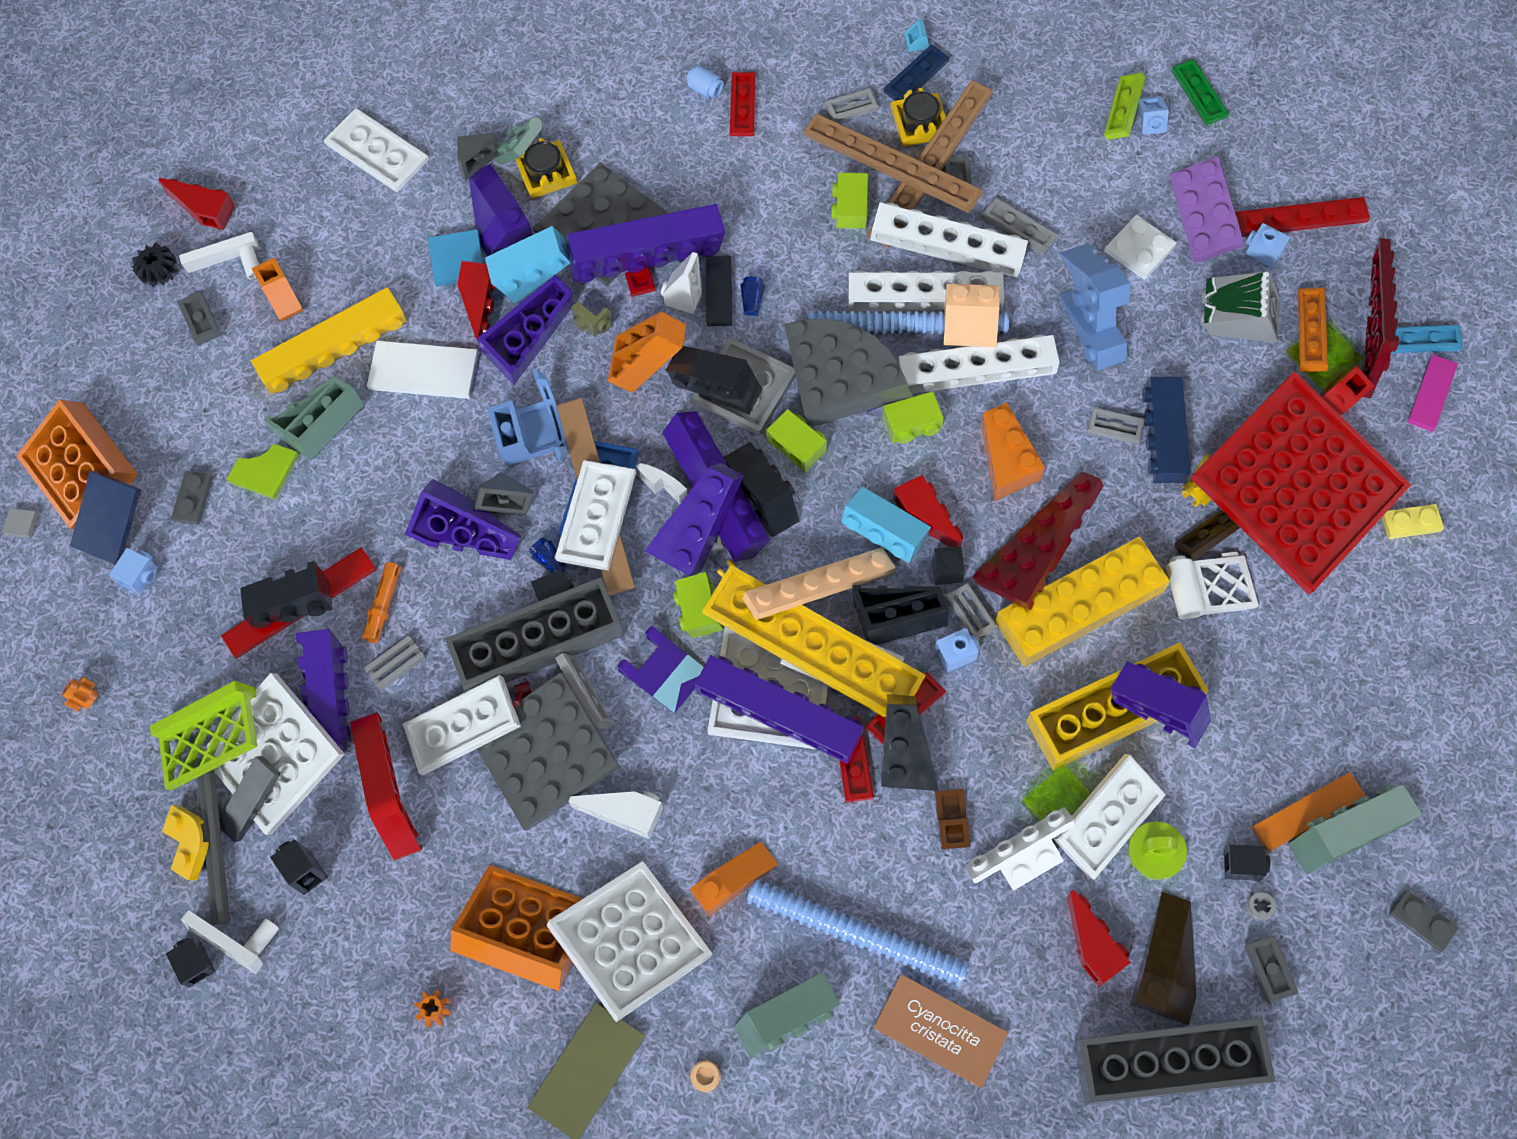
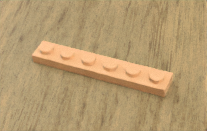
[743,547,896,620]

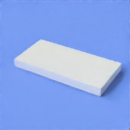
[324,108,429,192]
[367,341,478,399]
[555,460,636,571]
[402,675,521,775]
[1052,754,1166,880]

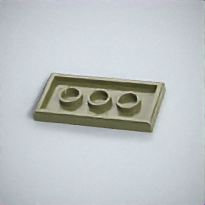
[527,1003,646,1139]

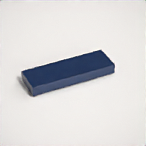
[883,44,950,101]

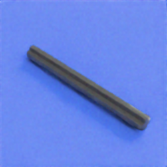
[196,755,230,924]

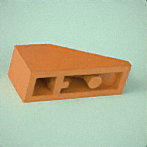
[690,842,778,918]

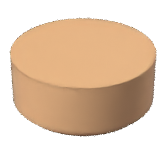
[690,1060,721,1092]

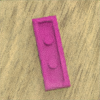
[1407,354,1458,432]

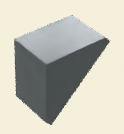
[458,133,498,181]
[474,472,533,515]

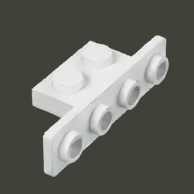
[965,807,1076,890]

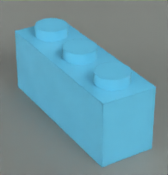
[841,486,931,563]

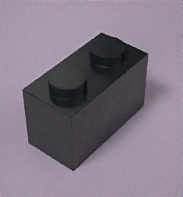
[270,839,328,895]

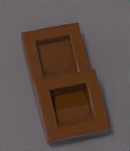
[934,789,971,849]

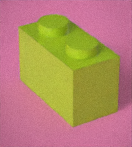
[832,172,868,229]
[882,391,944,444]
[766,409,827,473]
[673,572,724,638]

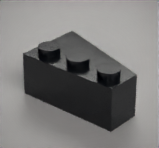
[666,345,763,415]

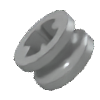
[1246,892,1276,921]

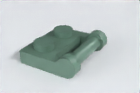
[493,117,542,165]

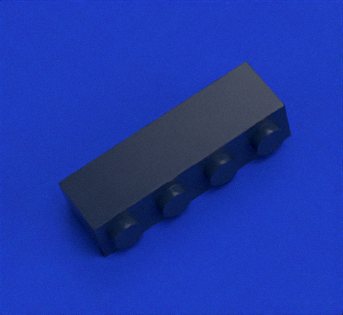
[1142,377,1191,483]

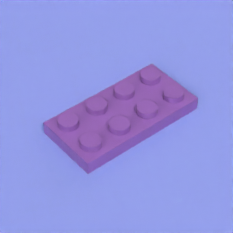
[1169,156,1245,263]

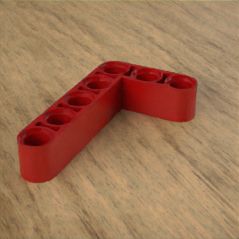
[350,712,422,861]

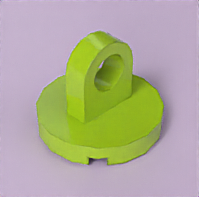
[1127,821,1187,880]

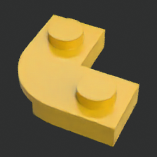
[162,805,209,881]

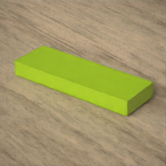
[1104,72,1146,140]

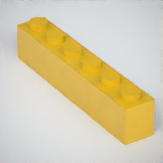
[250,287,407,394]

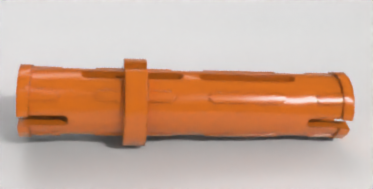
[361,562,402,643]

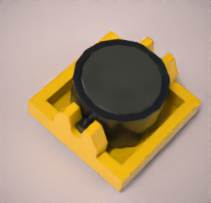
[890,88,946,147]
[515,138,577,199]

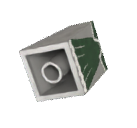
[1201,271,1280,343]

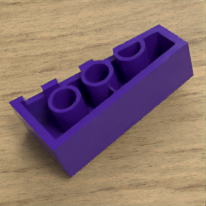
[296,629,351,751]

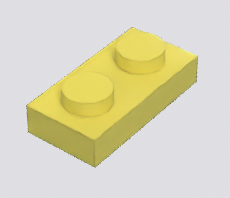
[1382,504,1444,539]

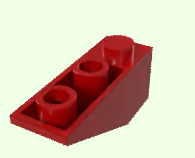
[158,177,235,230]
[457,261,497,342]
[1319,366,1374,416]
[893,475,963,547]
[1067,889,1131,987]

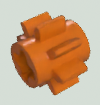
[61,676,98,711]
[414,990,452,1029]

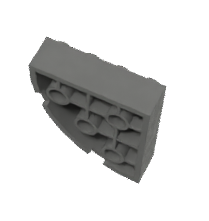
[784,318,913,426]

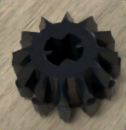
[132,243,178,287]

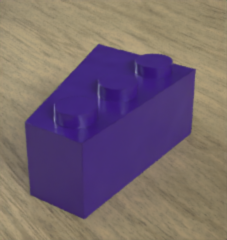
[1110,661,1211,748]

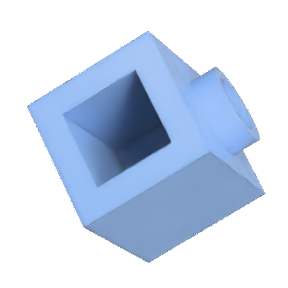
[1245,223,1290,268]
[109,548,158,595]
[934,628,980,673]

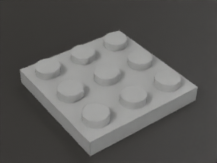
[691,337,796,436]

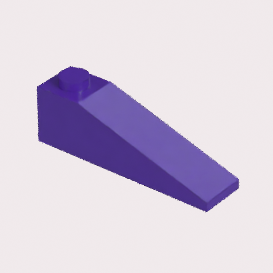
[469,164,533,257]
[405,479,521,560]

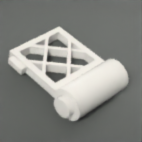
[1165,552,1259,620]

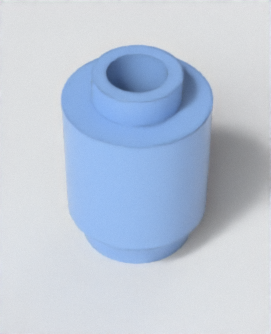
[687,65,724,99]

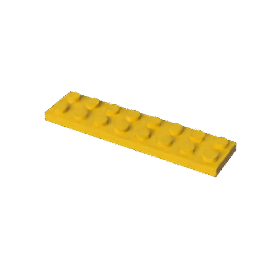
[702,565,926,717]

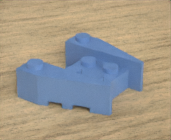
[1059,243,1130,371]

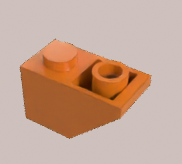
[251,257,304,322]

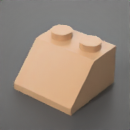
[944,284,999,347]

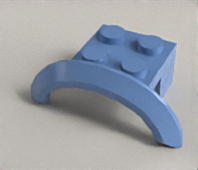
[487,368,568,466]

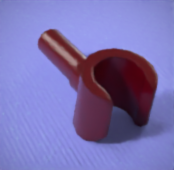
[513,681,532,707]

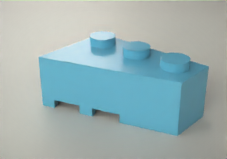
[485,226,571,303]

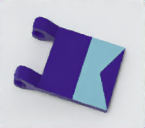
[617,626,704,714]

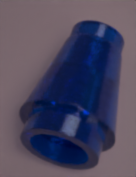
[740,276,765,316]
[529,537,568,573]

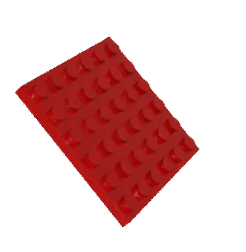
[1190,371,1411,595]

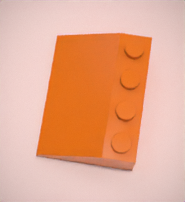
[16,399,138,529]
[450,865,583,991]

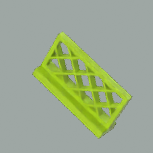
[150,681,258,791]

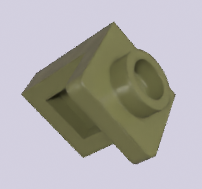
[571,301,613,337]

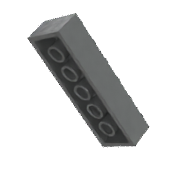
[445,577,624,692]
[1074,1018,1276,1106]

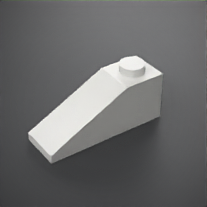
[661,252,702,314]
[569,791,663,839]

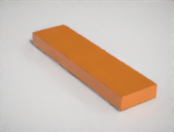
[1298,287,1328,372]
[1251,772,1366,853]

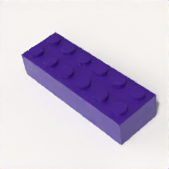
[566,204,725,283]

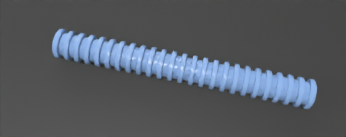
[808,310,1009,334]
[747,879,969,987]

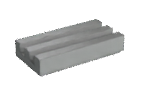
[825,88,879,123]
[1087,407,1145,445]
[944,582,998,640]
[363,635,426,691]

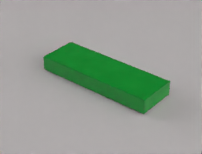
[1171,59,1229,126]

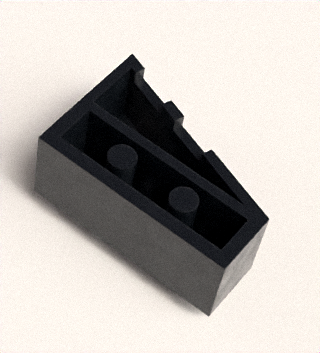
[723,442,800,537]
[240,561,333,628]
[852,585,949,645]
[881,694,939,791]

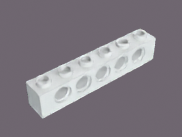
[870,203,1028,277]
[848,271,1004,311]
[898,335,1060,394]

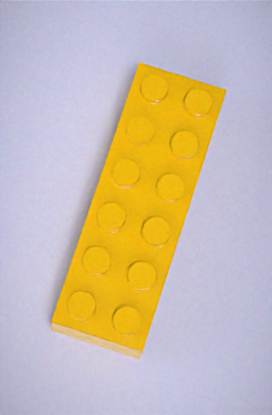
[995,536,1170,667]
[1026,642,1209,771]

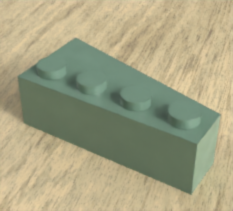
[1288,784,1423,875]

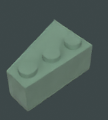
[264,376,364,461]
[733,972,840,1059]

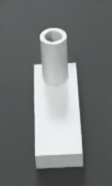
[179,232,261,280]
[181,910,279,974]

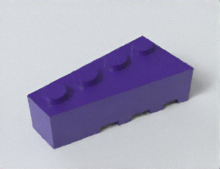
[477,275,574,385]
[644,463,744,576]

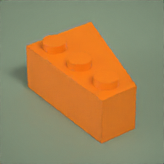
[607,312,686,392]
[980,402,1045,501]

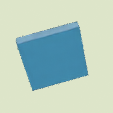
[428,229,483,287]

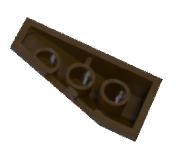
[1130,892,1197,1025]

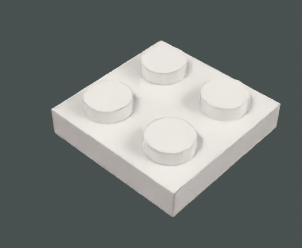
[1104,214,1177,280]

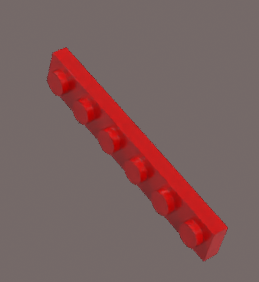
[1235,197,1370,237]

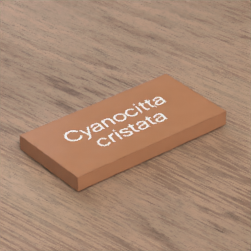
[873,974,1008,1088]

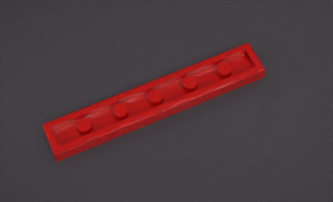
[221,547,377,659]

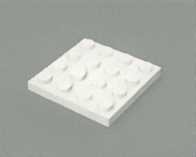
[708,627,828,749]
[200,673,345,835]
[547,861,713,1022]

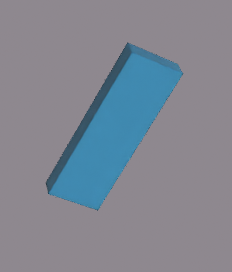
[1391,325,1463,353]

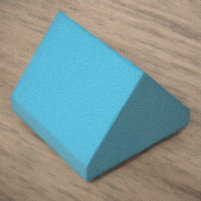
[904,18,929,52]

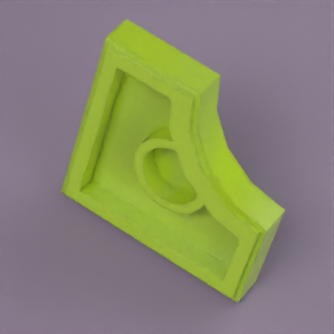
[226,444,299,500]

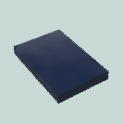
[70,470,141,565]

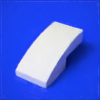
[636,463,688,504]

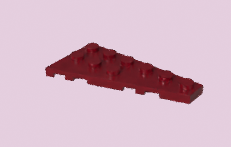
[1363,238,1399,398]
[972,471,1104,611]

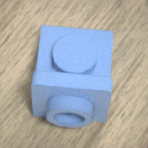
[1137,96,1169,134]

